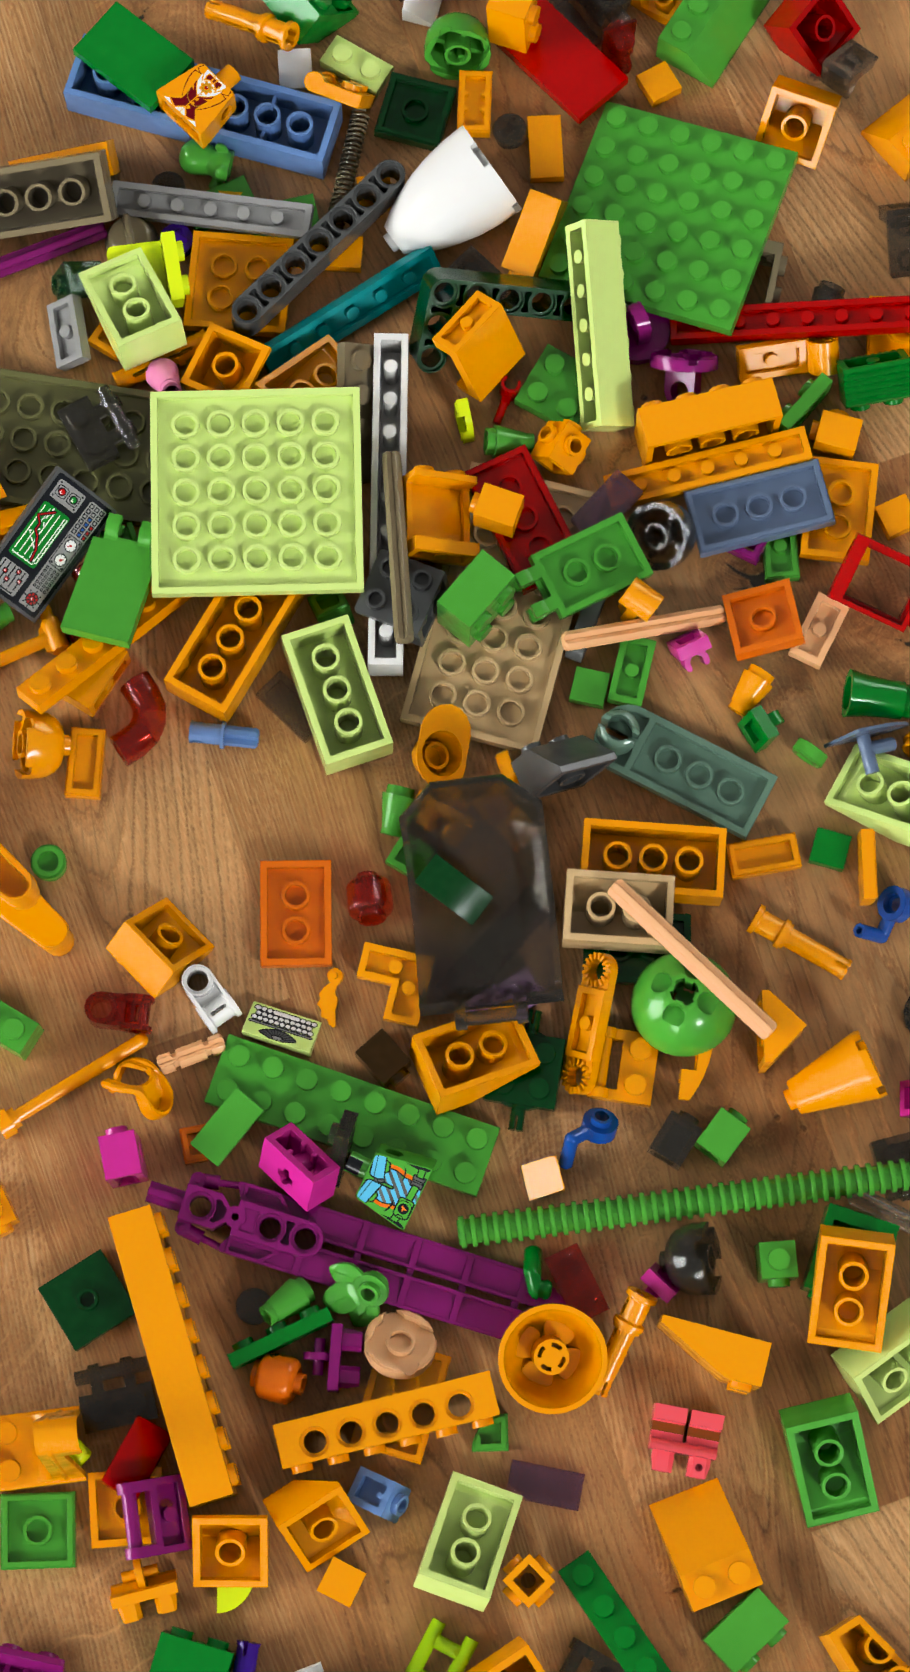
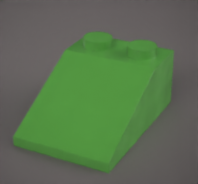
[778,1393,880,1528]

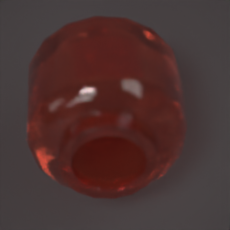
[345,871,394,926]

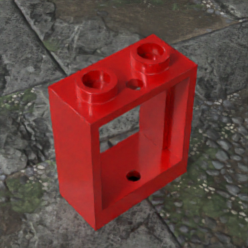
[827,532,910,633]

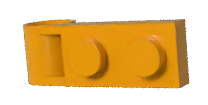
[735,337,839,383]

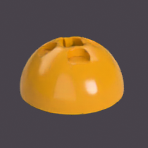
[498,1303,608,1414]

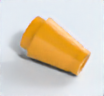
[728,663,775,717]

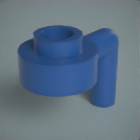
[853,886,910,944]
[559,1108,619,1169]

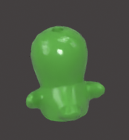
[179,139,235,189]

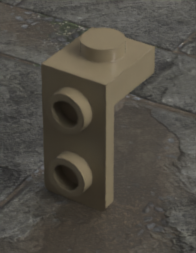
[758,238,788,303]

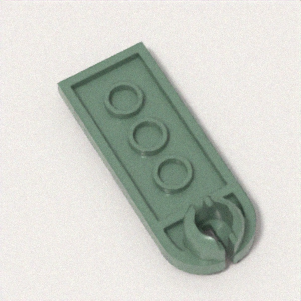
[594,704,778,840]

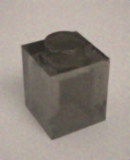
[647,1110,703,1171]

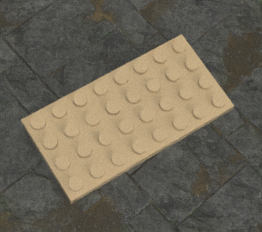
[400,461,605,753]

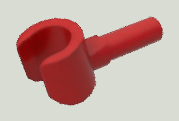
[492,375,521,426]

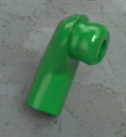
[523,1245,552,1300]

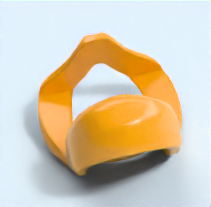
[100,1057,174,1120]

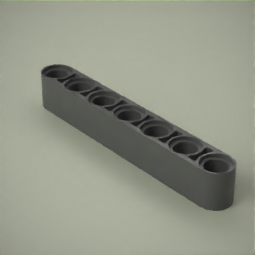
[232,159,406,337]

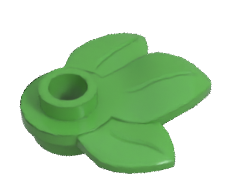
[322,1262,389,1327]

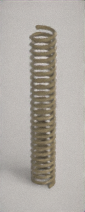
[328,108,370,229]

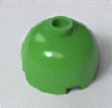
[424,12,491,80]

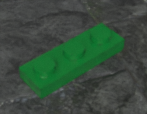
[227,1304,335,1370]

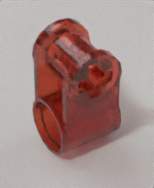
[84,991,155,1034]

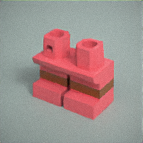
[648,1403,725,1480]

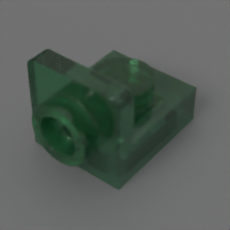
[51,261,101,300]

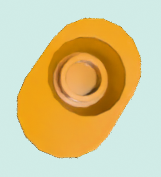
[412,704,471,788]

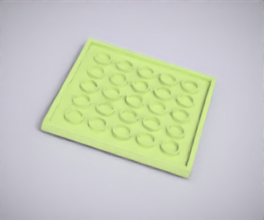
[150,387,364,598]

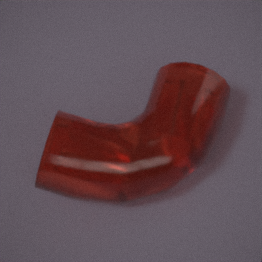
[109,671,166,766]

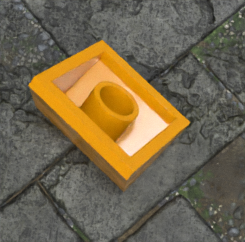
[755,990,807,1073]
[192,1515,270,1587]

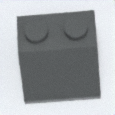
[511,734,618,801]

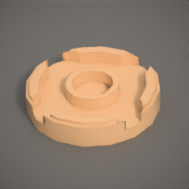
[363,1310,437,1379]

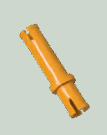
[111,329,205,388]

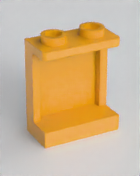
[432,290,525,402]
[403,465,480,566]

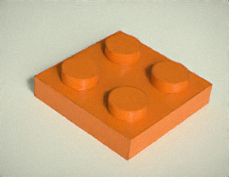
[722,578,806,661]

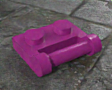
[116,1474,192,1560]

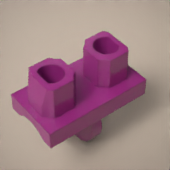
[303,1323,363,1393]

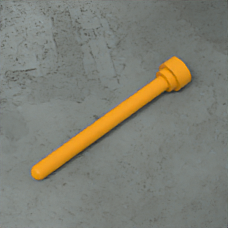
[0,1033,148,1140]

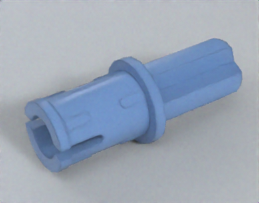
[188,720,260,749]

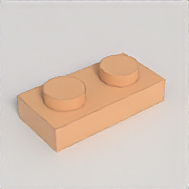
[788,592,850,670]

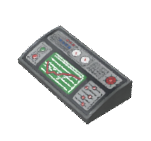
[0,465,117,623]

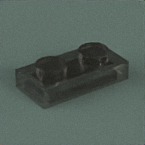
[326,1110,359,1188]

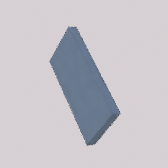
[683,458,836,558]

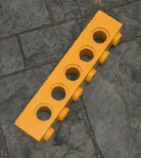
[272,1370,500,1475]

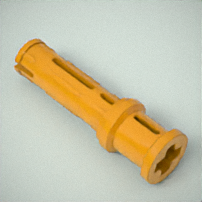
[204,0,300,52]
[746,904,852,980]
[595,1286,658,1398]

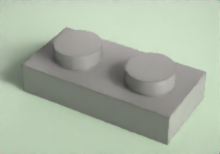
[47,294,91,371]

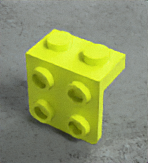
[106,231,190,308]

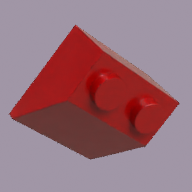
[763,0,861,77]

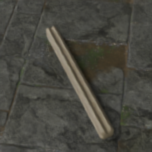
[382,451,414,644]

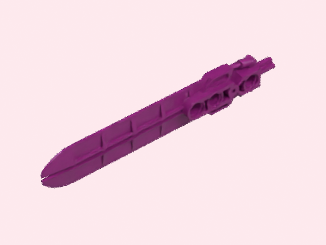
[145,1172,566,1339]

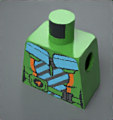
[344,1144,437,1230]

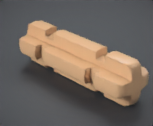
[156,1034,226,1075]

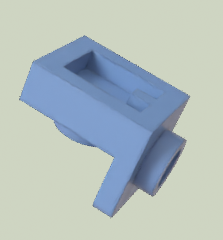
[347,1466,411,1523]

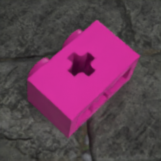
[258,1122,340,1212]
[98,1126,149,1189]

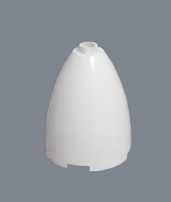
[383,125,522,254]

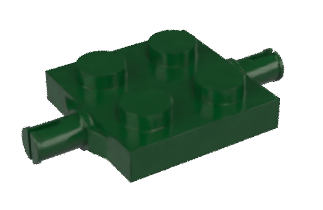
[483,1009,566,1132]

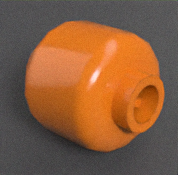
[250,1352,307,1405]

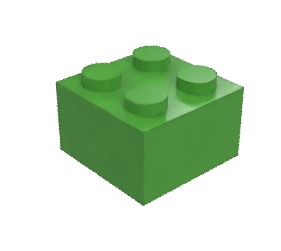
[437,549,516,647]

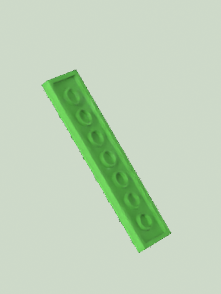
[204,1034,500,1198]

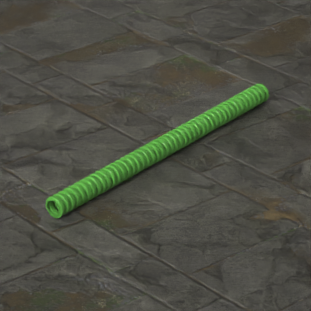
[457,1158,910,1249]

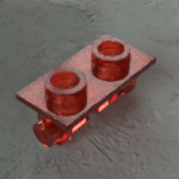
[601,18,637,75]

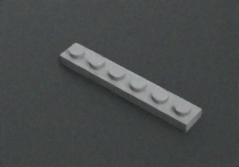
[112,180,314,239]

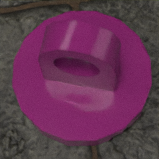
[626,301,670,365]
[650,348,719,401]

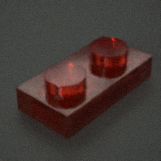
[544,1243,610,1319]

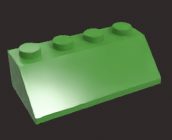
[656,0,770,88]

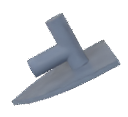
[824,721,910,775]

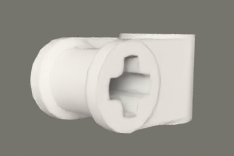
[181,964,242,1035]

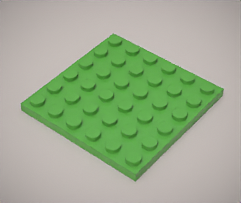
[538,101,798,336]

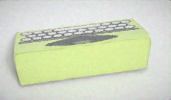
[241,1001,322,1057]

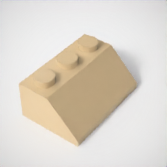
[562,868,675,954]

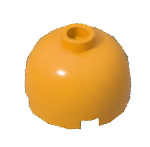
[12,709,71,779]

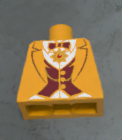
[156,63,241,149]

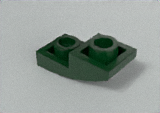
[415,854,494,925]

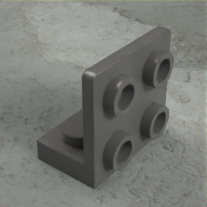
[354,549,450,647]

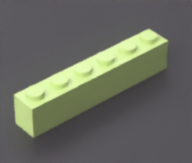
[565,219,635,432]

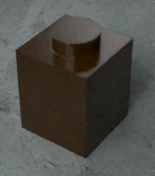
[355,1029,411,1088]

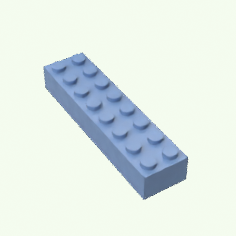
[63,33,343,180]

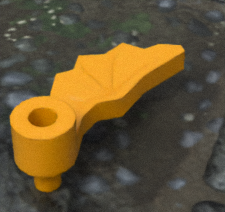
[317,968,344,1028]

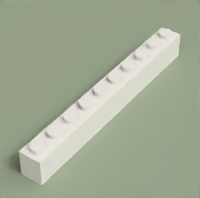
[368,333,409,676]

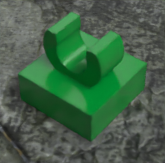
[737,705,785,754]

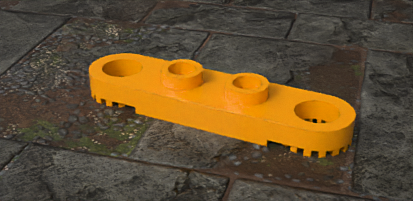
[561,952,618,1095]

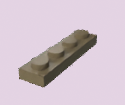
[337,342,374,484]

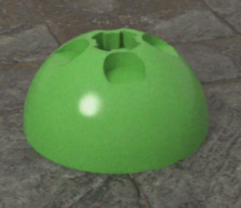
[630,953,736,1057]

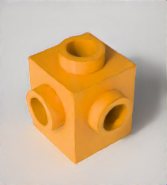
[531,419,591,475]
[502,1553,556,1608]

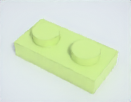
[319,35,394,98]

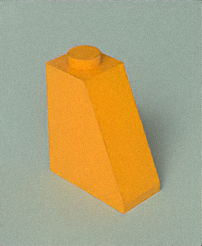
[501,189,568,277]

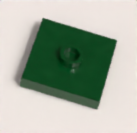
[374,72,456,151]
[38,1249,135,1351]

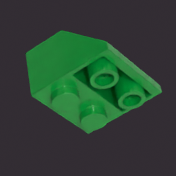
[262,0,359,45]

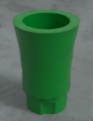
[842,669,910,720]

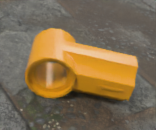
[618,577,665,622]

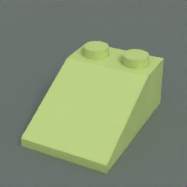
[78,247,187,371]
[824,743,910,847]
[413,1471,523,1612]

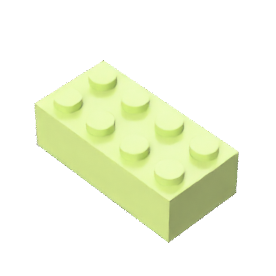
[281,614,393,775]

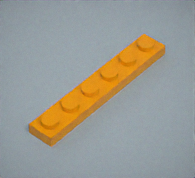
[603,426,813,512]
[16,586,192,715]

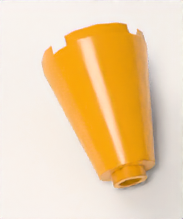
[783,1030,888,1114]

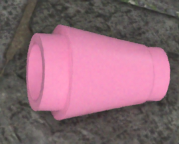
[146,358,182,391]

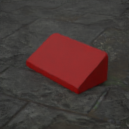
[101,1415,171,1500]

